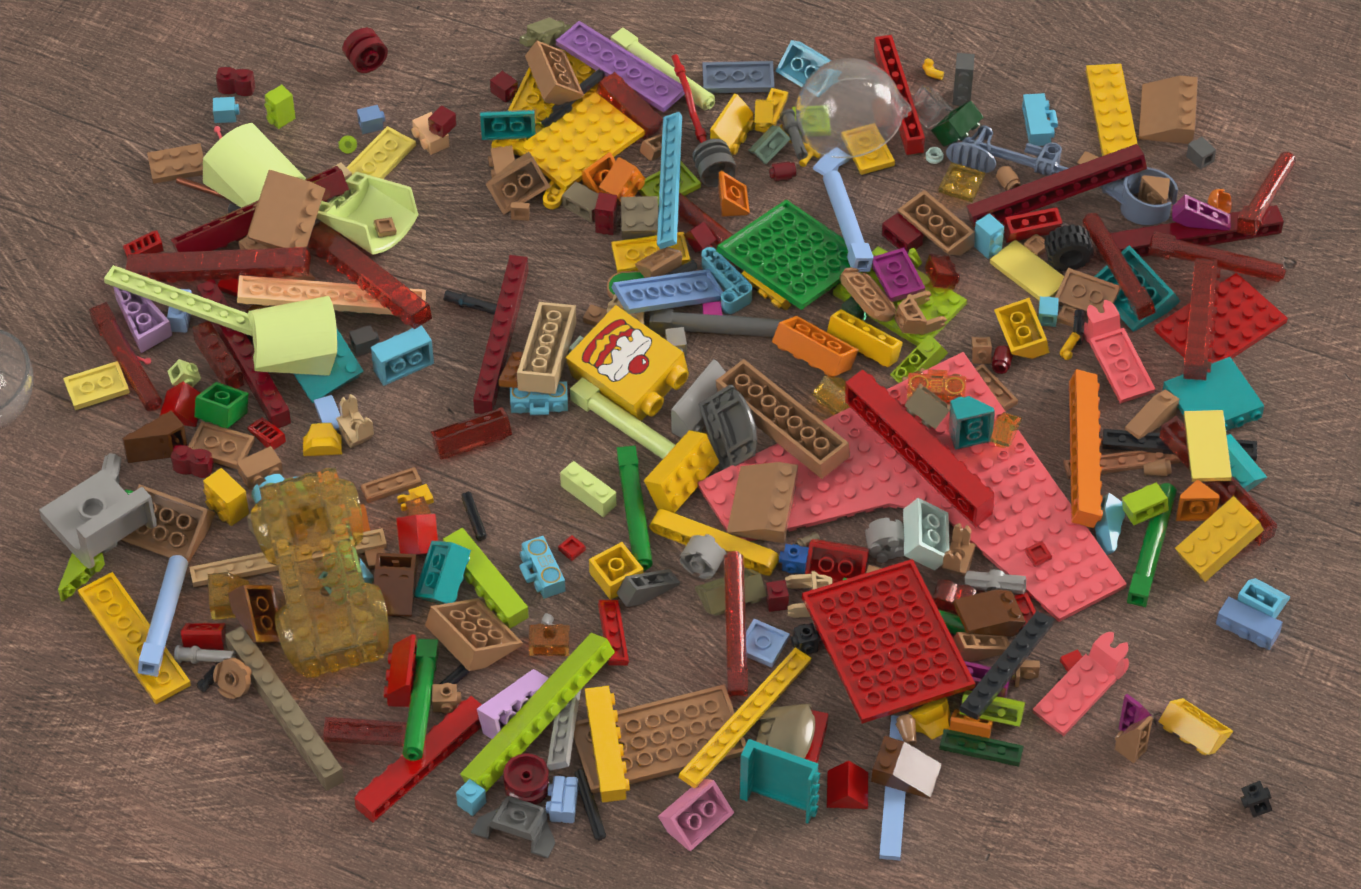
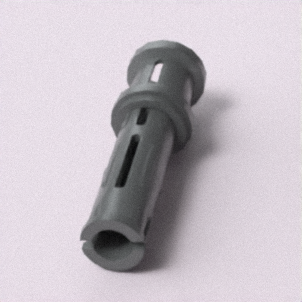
[779,109,808,160]

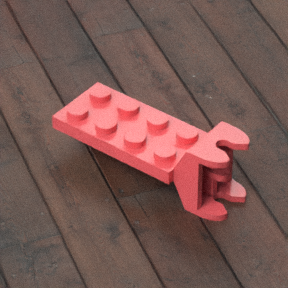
[1083,300,1155,404]
[1033,632,1129,737]

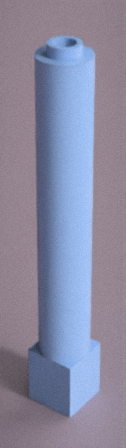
[823,171,874,272]
[138,555,188,677]

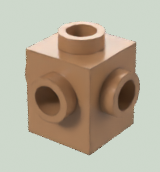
[432,683,461,713]

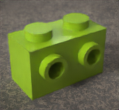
[265,85,296,129]
[1122,482,1169,525]

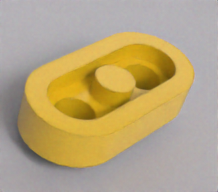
[543,180,565,209]

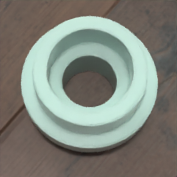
[925,147,944,164]

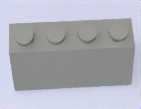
[671,359,726,438]

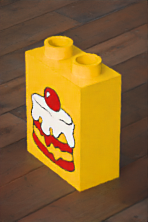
[566,305,689,421]

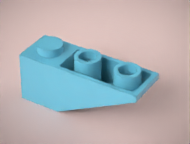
[1095,493,1125,555]

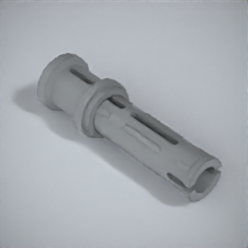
[174,645,236,664]

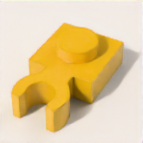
[397,484,434,511]

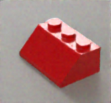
[805,539,869,583]
[384,634,417,707]

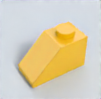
[754,99,774,127]

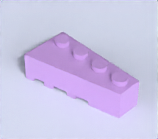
[113,286,172,353]
[477,669,548,739]

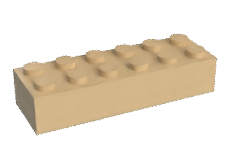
[517,302,576,394]

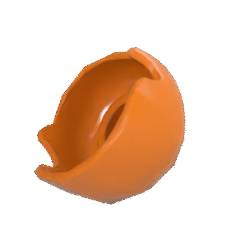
[1207,189,1232,213]

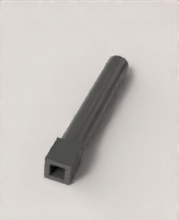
[649,308,785,337]

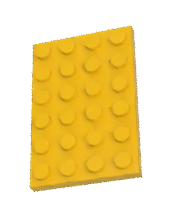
[516,92,645,192]

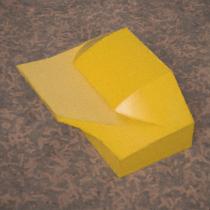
[303,423,342,456]
[909,697,951,740]

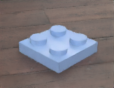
[736,619,790,668]

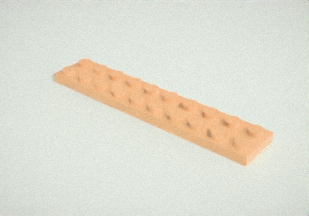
[237,275,426,317]

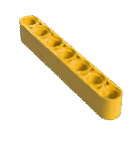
[649,509,779,576]

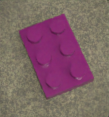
[872,248,925,302]

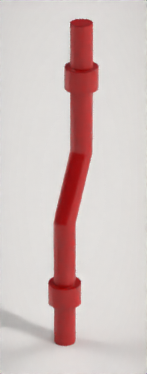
[671,54,707,143]

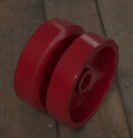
[342,27,388,73]
[503,753,549,805]

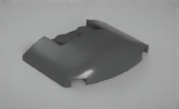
[699,385,757,471]

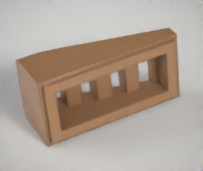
[640,134,662,161]

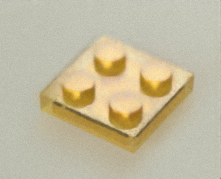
[938,162,985,203]

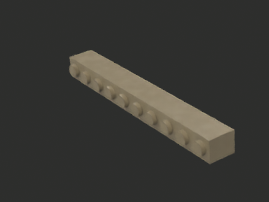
[225,626,344,791]

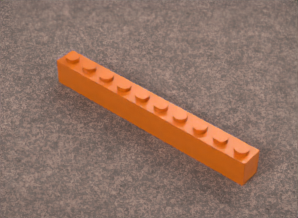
[1069,369,1103,528]

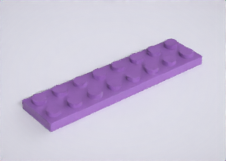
[556,21,685,113]

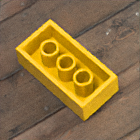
[644,430,720,513]
[1175,496,1264,582]

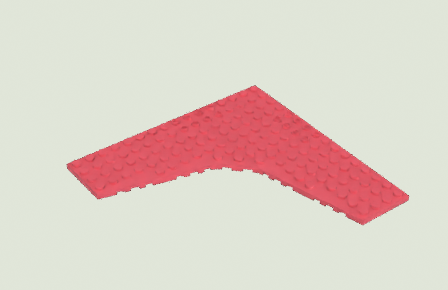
[698,352,1127,622]

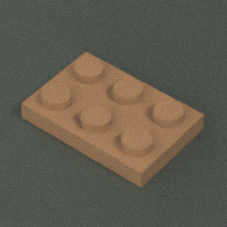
[147,143,204,184]
[1055,268,1120,314]
[188,421,255,469]

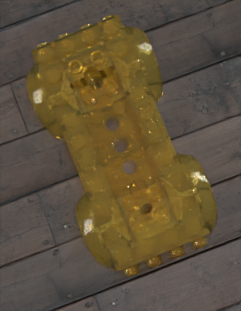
[251,467,389,678]

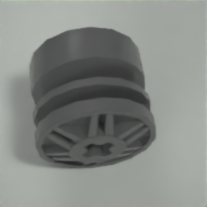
[692,139,737,187]

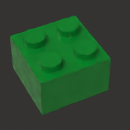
[195,382,249,428]

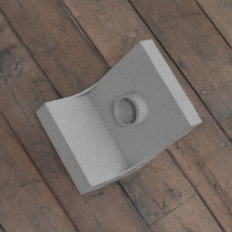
[39,469,157,569]

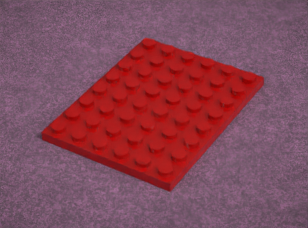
[802,559,975,724]

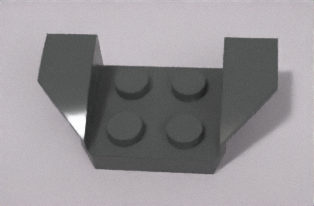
[471,796,555,858]

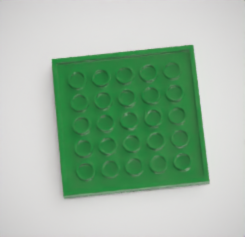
[716,200,850,310]

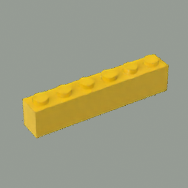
[585,686,630,803]

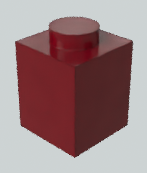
[490,70,518,103]
[428,105,456,138]
[683,222,716,253]
[766,580,789,612]

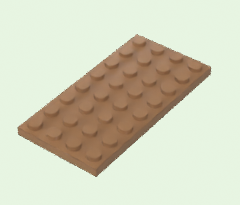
[573,684,746,794]

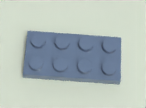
[702,61,775,93]

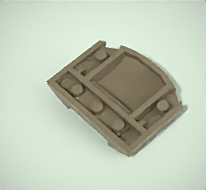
[756,704,815,758]

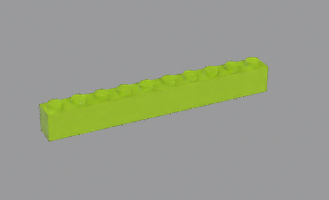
[460,633,615,793]

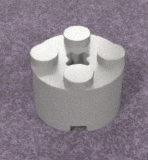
[865,518,904,563]
[680,534,727,579]

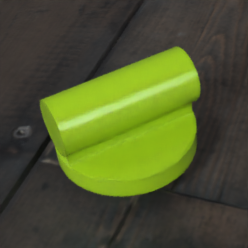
[338,135,357,154]
[908,248,922,269]

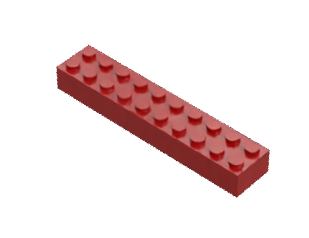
[845,369,994,528]

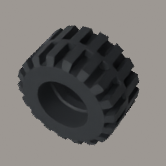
[1044,225,1094,271]

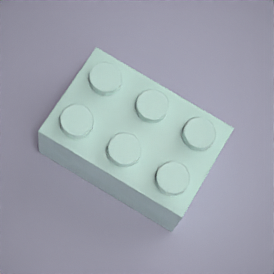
[903,498,949,570]

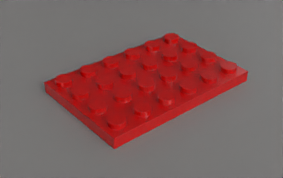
[1154,273,1288,369]

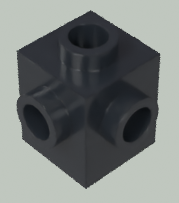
[791,623,821,655]
[1240,781,1273,818]

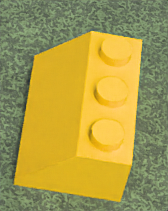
[710,93,755,156]
[994,298,1050,359]
[1158,698,1233,755]

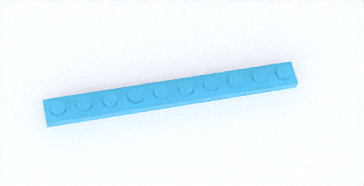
[657,112,682,249]

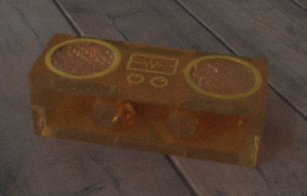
[907,369,966,404]

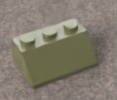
[695,568,767,616]

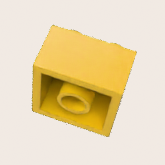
[203,468,249,526]
[589,542,644,600]

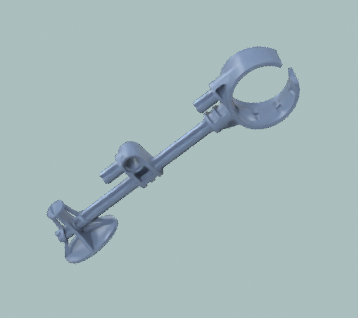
[946,125,1178,225]

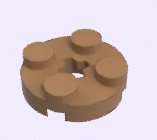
[213,658,252,699]

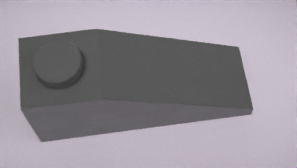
[617,569,680,607]

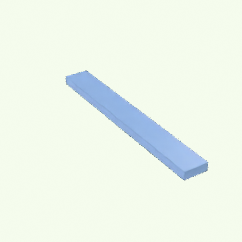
[879,715,905,861]

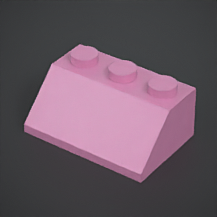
[658,779,734,851]

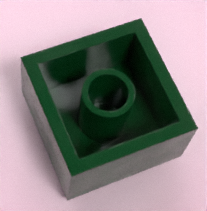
[931,100,984,147]

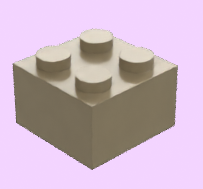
[621,196,658,239]
[905,383,950,429]

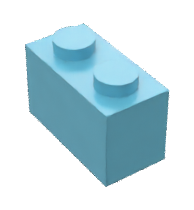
[974,213,1004,259]

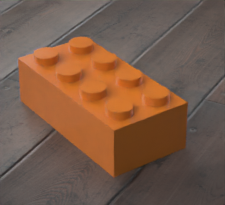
[772,316,858,377]

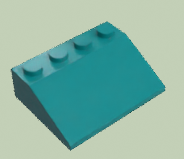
[1094,245,1180,332]
[293,327,364,404]

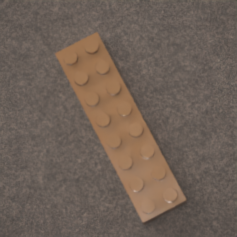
[716,359,850,479]

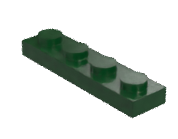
[939,729,1024,767]

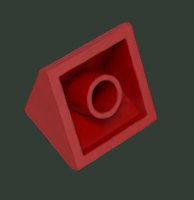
[160,381,200,427]
[396,514,438,555]
[181,623,226,650]
[827,760,868,809]

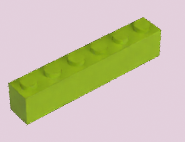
[443,528,529,629]

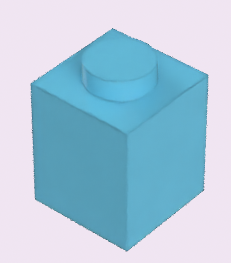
[213,97,239,123]
[1038,296,1059,327]
[456,779,486,816]

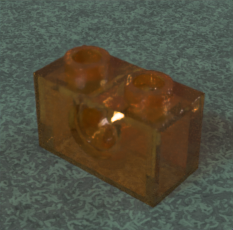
[529,624,570,656]

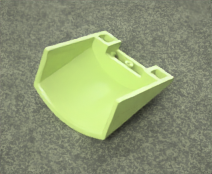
[203,123,306,208]
[316,172,418,255]
[248,296,337,375]

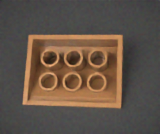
[1139,76,1198,144]
[247,170,325,259]
[727,462,798,543]
[121,484,215,564]
[425,598,523,671]

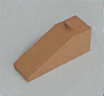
[1125,390,1180,439]
[953,632,1010,662]
[1115,716,1153,763]

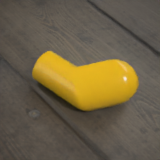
[922,59,944,80]
[1060,332,1080,360]

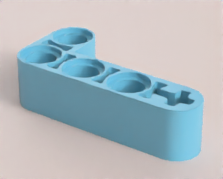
[701,247,752,314]

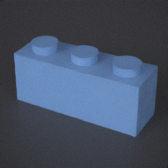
[1216,597,1283,650]

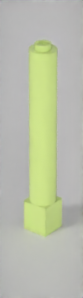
[611,28,715,110]
[570,377,675,459]

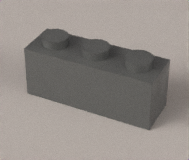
[952,53,975,106]

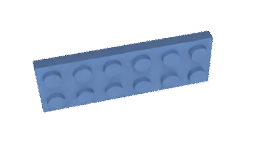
[611,269,723,314]

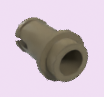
[794,531,820,548]

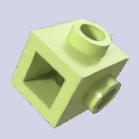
[168,359,201,387]

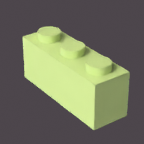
[560,461,617,517]

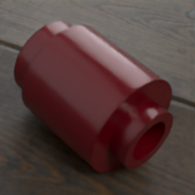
[769,161,796,182]
[991,345,1013,374]

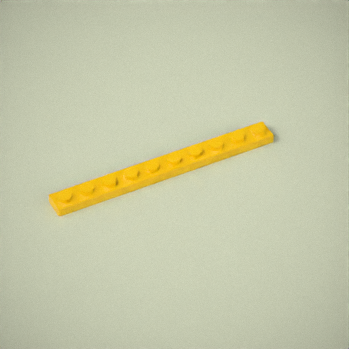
[678,647,812,789]

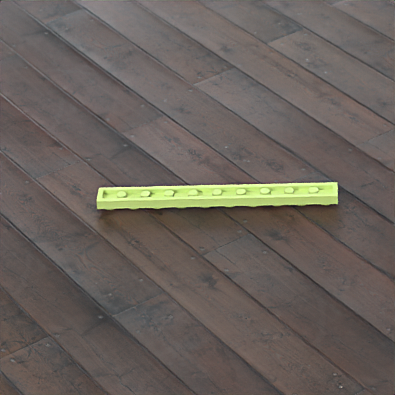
[104,265,253,336]

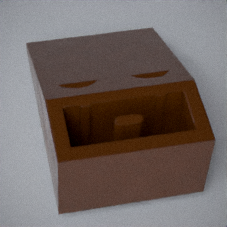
[122,411,187,463]
[372,553,417,617]

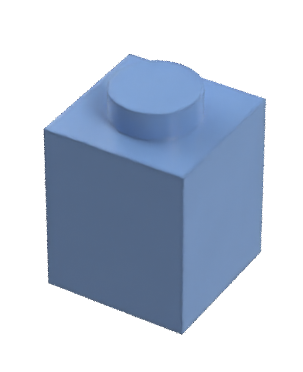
[357,105,385,134]

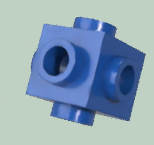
[779,544,809,574]

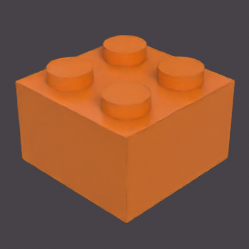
[599,157,646,206]

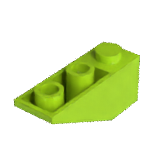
[890,334,948,383]
[58,553,105,602]

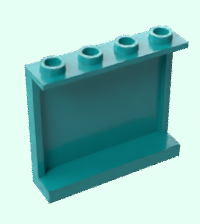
[1162,357,1264,431]
[740,739,821,823]

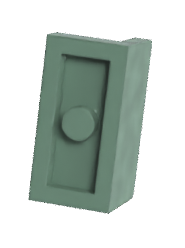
[748,125,790,164]

